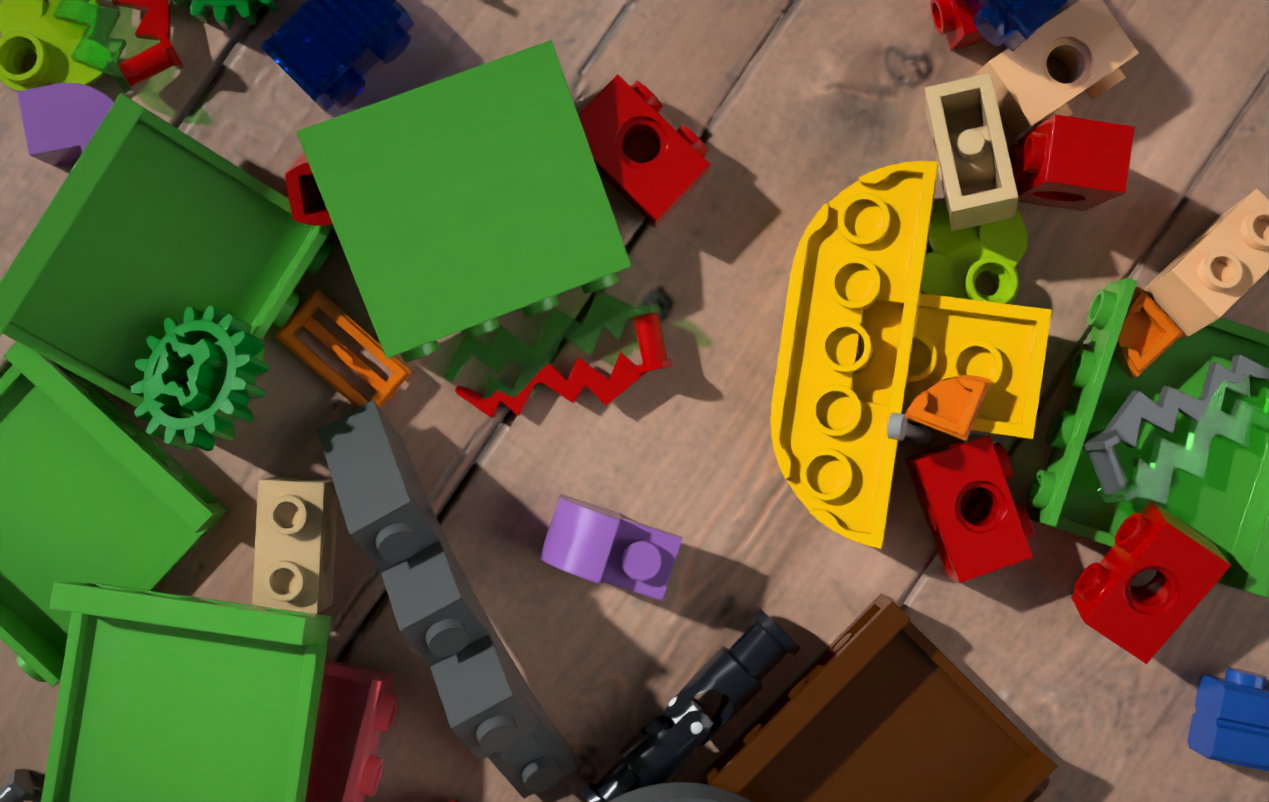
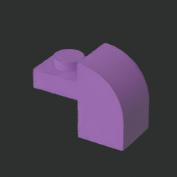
[17,83,115,166]
[540,494,683,601]

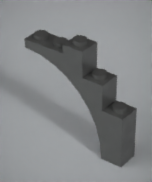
[317,399,579,799]

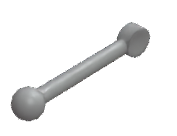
[887,412,932,446]

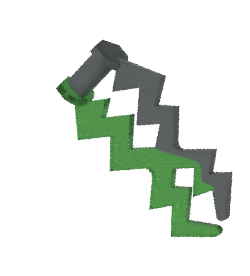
[1082,355,1269,504]

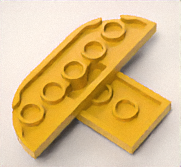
[770,161,1052,549]

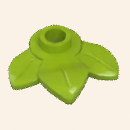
[0,0,114,92]
[921,202,1028,304]

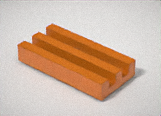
[275,288,415,409]

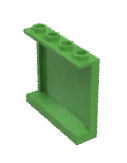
[296,40,632,362]
[0,93,334,418]
[1028,278,1269,598]
[0,342,230,687]
[41,582,332,802]

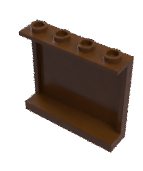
[705,593,1058,802]

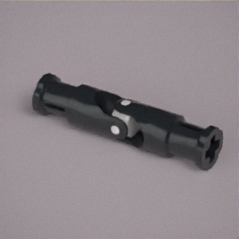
[582,608,801,802]

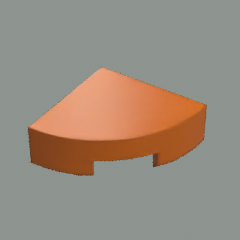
[1115,287,1184,378]
[906,375,991,441]

